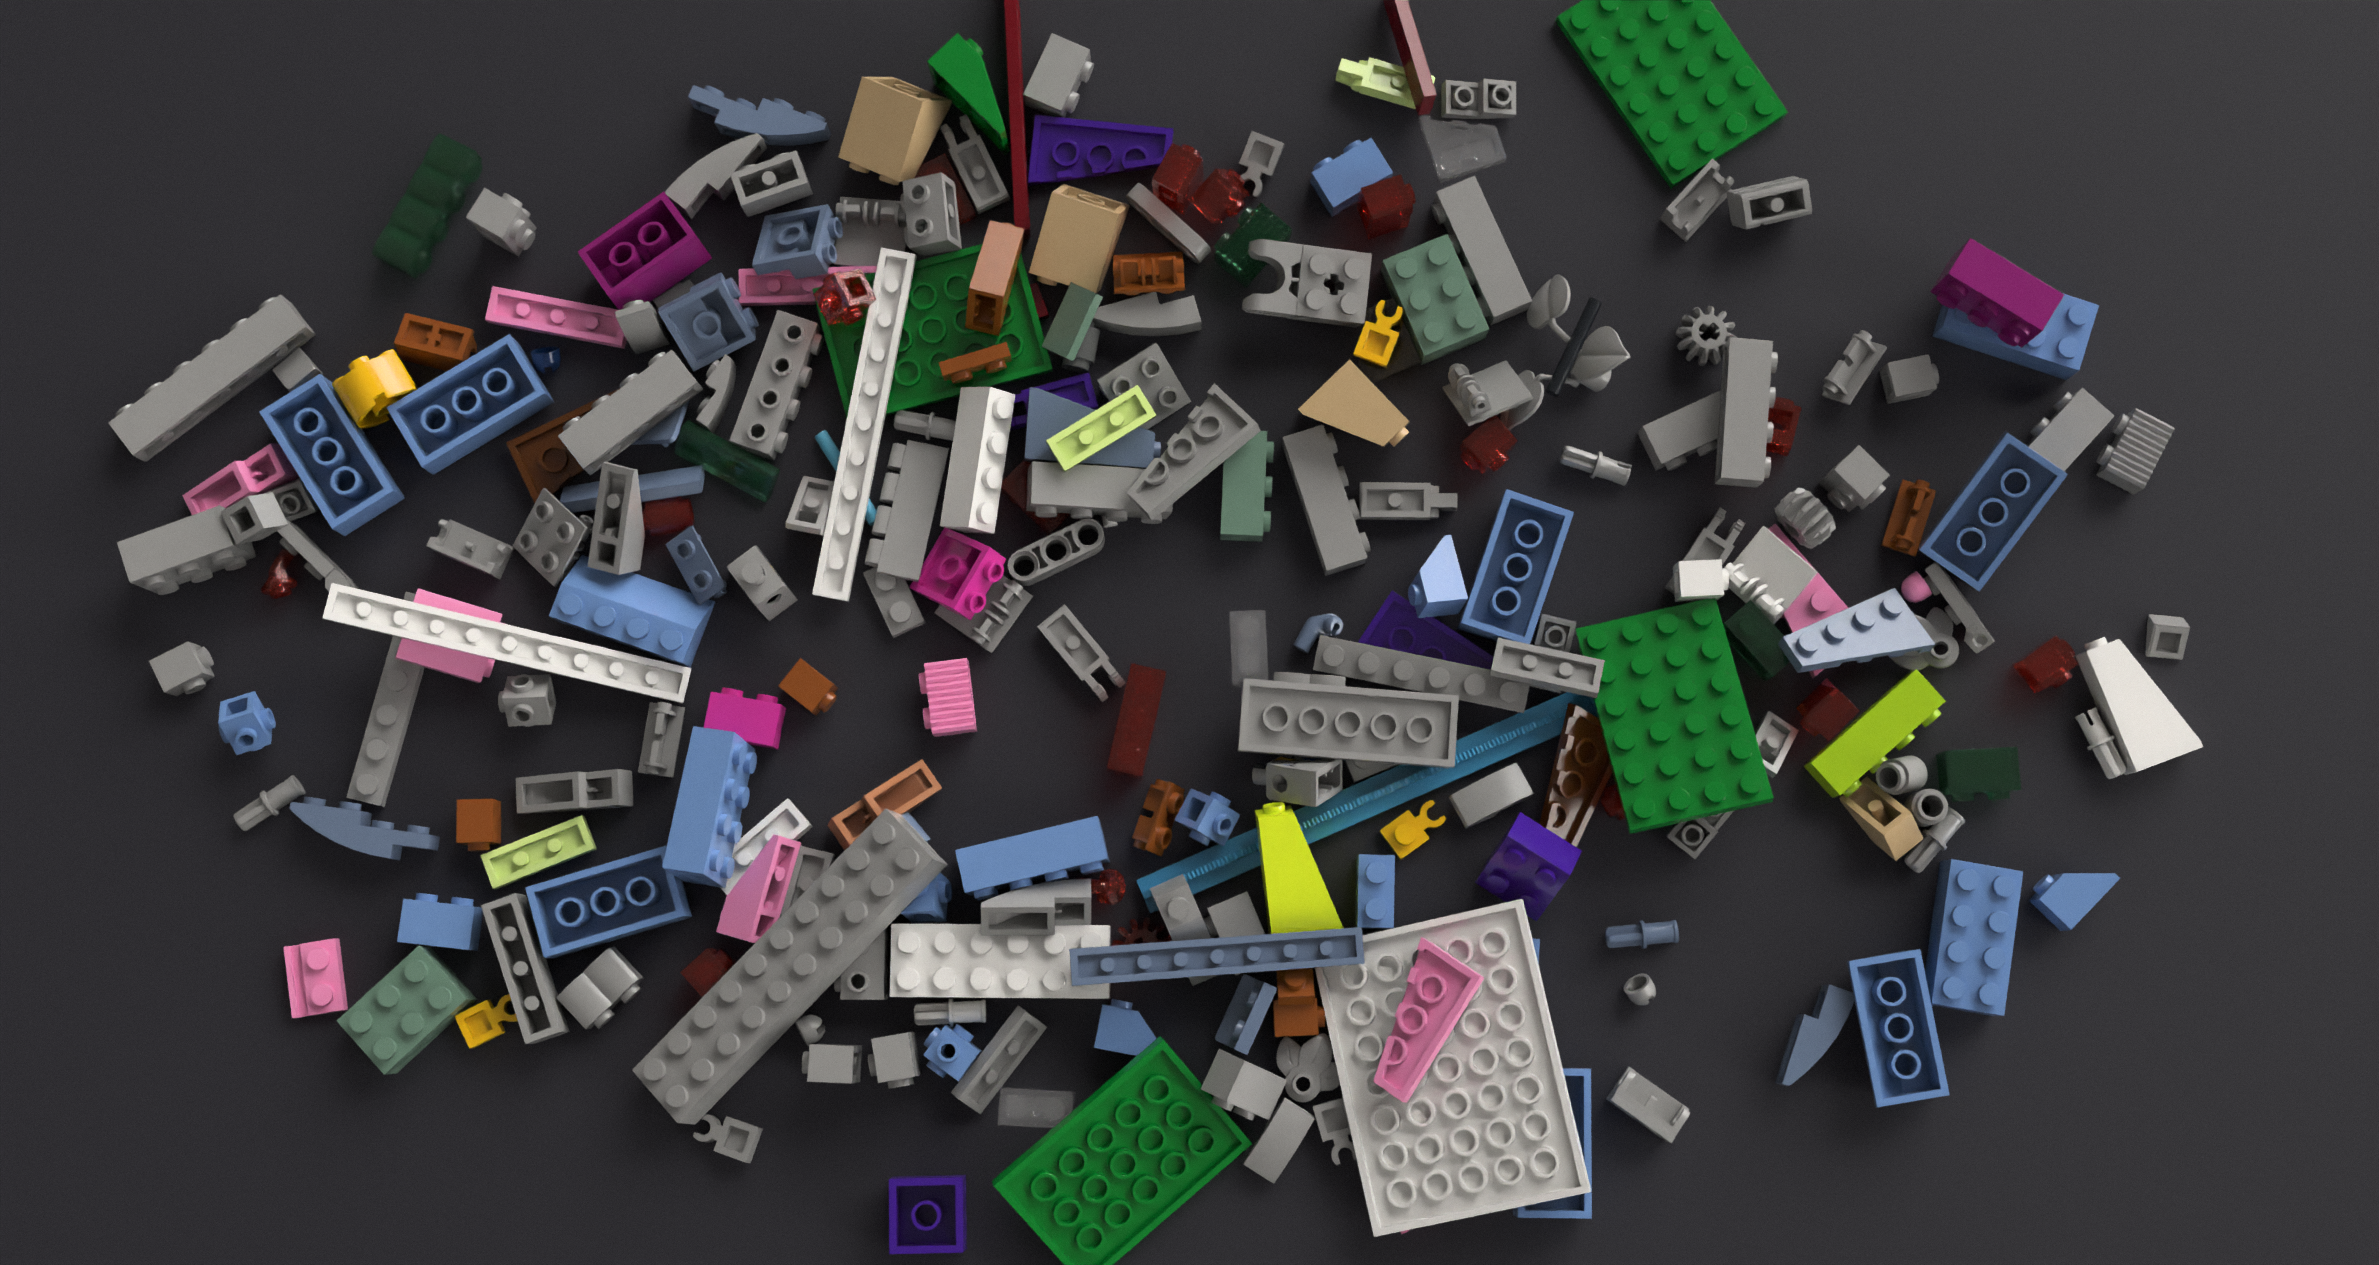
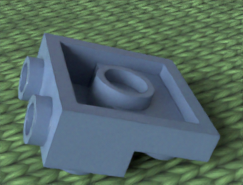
[752,204,843,279]
[658,272,759,372]

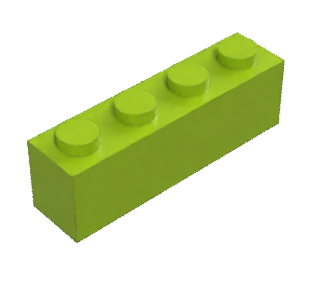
[1804,669,1946,798]

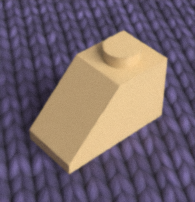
[1839,777,1923,861]

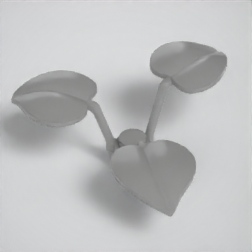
[1500,274,1630,433]

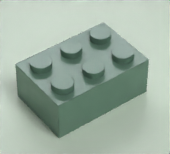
[1380,234,1489,365]
[337,945,477,1075]

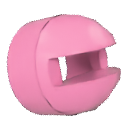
[1901,571,1932,603]

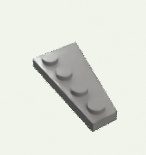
[1127,383,1261,521]

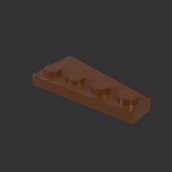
[506,388,620,503]
[1539,703,1612,847]

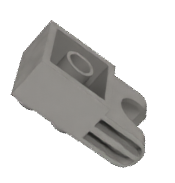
[1242,239,1372,327]

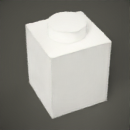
[1673,559,1729,602]

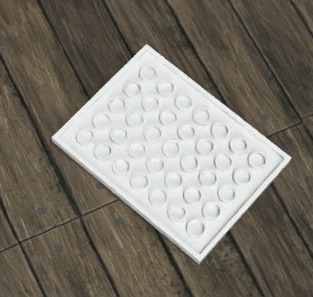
[1315,899,1591,1237]

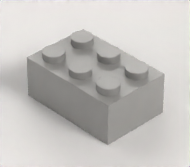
[117,505,256,595]

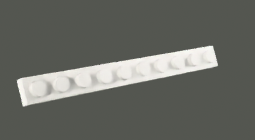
[812,247,917,602]
[323,583,692,704]

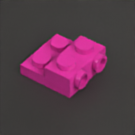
[909,527,1006,620]

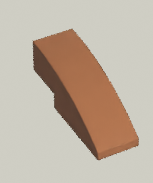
[827,759,942,851]

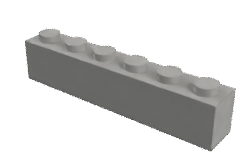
[108,294,316,462]

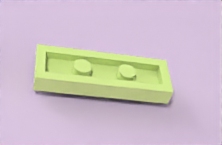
[1046,385,1156,472]
[480,815,597,889]

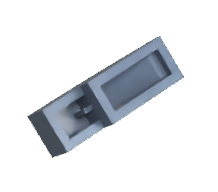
[1775,984,1855,1086]

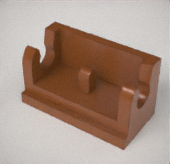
[394,313,477,371]

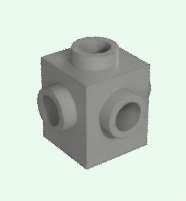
[498,674,556,727]

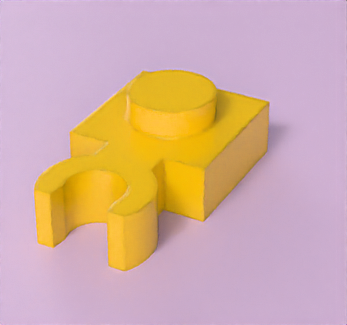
[1353,300,1403,368]
[1379,800,1446,860]
[454,994,518,1049]

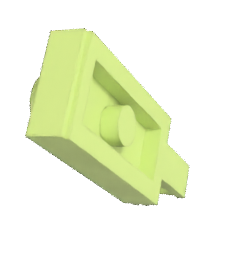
[1335,57,1435,109]

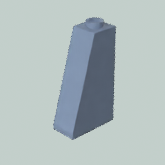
[1024,387,1161,469]

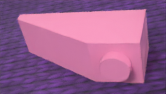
[716,835,801,943]

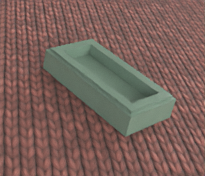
[1041,282,1103,361]

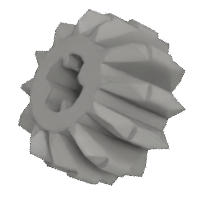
[1676,306,1737,366]
[1775,487,1836,549]

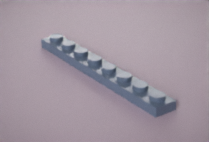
[1069,927,1365,986]

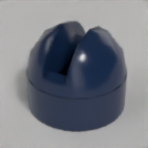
[531,346,561,374]

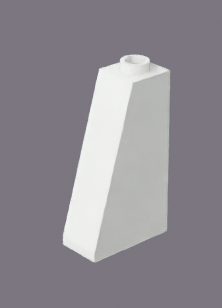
[2076,637,2203,775]

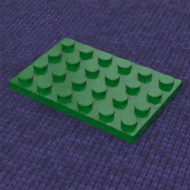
[1555,0,1788,189]
[812,244,1053,418]
[1575,598,1774,834]
[991,1036,1252,1265]

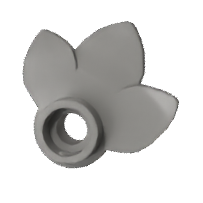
[1891,607,1959,671]
[1276,1033,1340,1102]

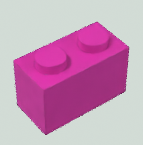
[703,687,786,750]

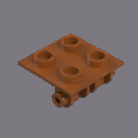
[1113,252,1185,296]

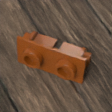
[1881,479,1936,557]
[1132,779,1185,857]

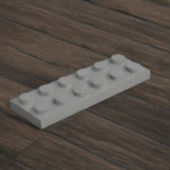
[1237,678,1459,768]

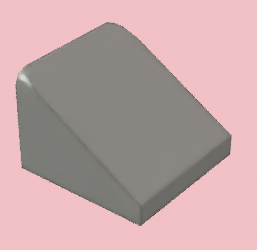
[273,347,323,392]
[2146,614,2190,660]

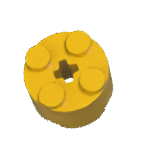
[332,349,417,429]

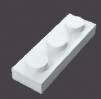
[720,798,813,895]

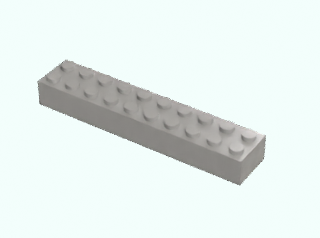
[632,808,948,1125]

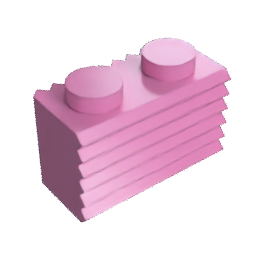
[919,658,977,737]

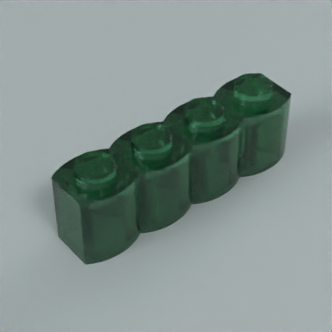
[372,133,482,279]

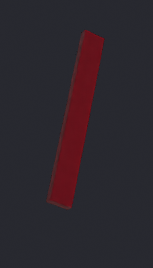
[1004,0,1031,239]

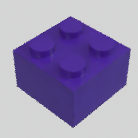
[1475,812,1582,922]
[889,1175,967,1254]

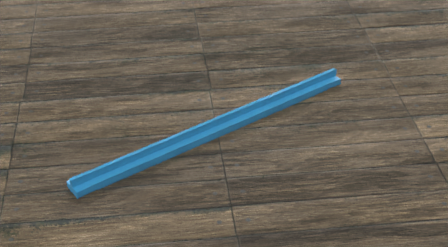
[1136,692,1597,914]

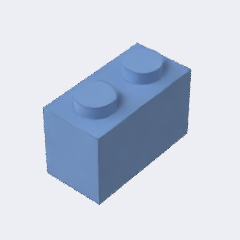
[1310,138,1393,217]
[1355,854,1395,929]
[397,893,483,951]

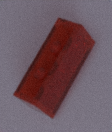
[1107,663,1167,780]

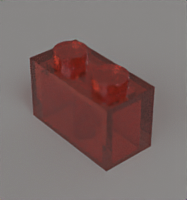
[1152,143,1203,215]
[1357,174,1416,239]

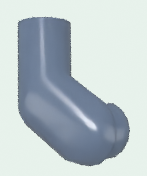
[1293,613,1343,654]

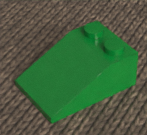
[927,33,1010,155]

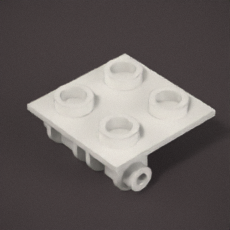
[1723,526,1818,626]

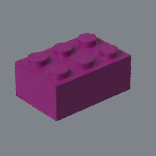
[578,192,712,310]
[1930,238,2064,348]

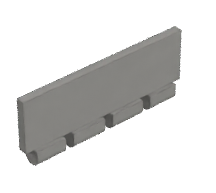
[865,440,949,582]

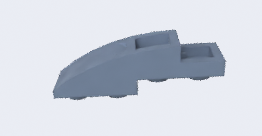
[688,85,831,146]
[290,797,440,860]

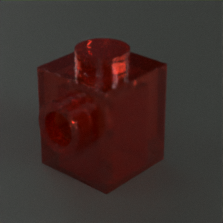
[1188,168,1249,224]
[1460,415,1518,474]
[2013,636,2078,693]
[1796,678,1860,741]
[680,948,735,997]

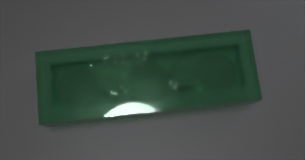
[674,420,780,503]

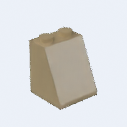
[838,77,952,185]
[1029,184,1130,293]
[1298,359,1410,447]

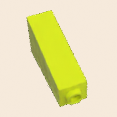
[1255,802,1343,934]

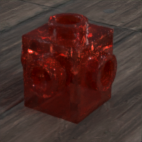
[813,268,877,325]

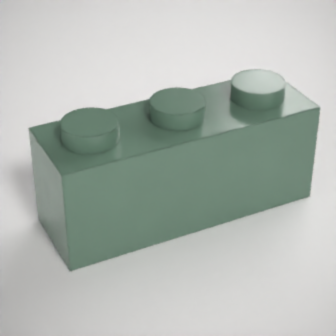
[1220,431,1274,542]

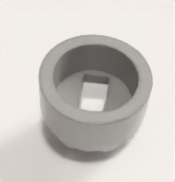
[1624,973,1656,1005]
[795,1014,825,1047]

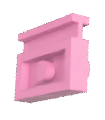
[283,938,348,1018]

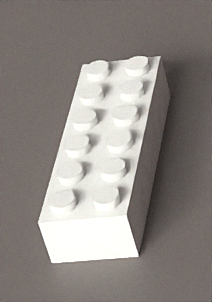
[890,924,1111,999]

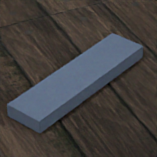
[560,465,705,513]

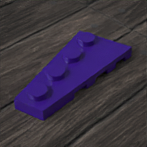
[1028,115,1174,186]
[1358,590,1494,669]

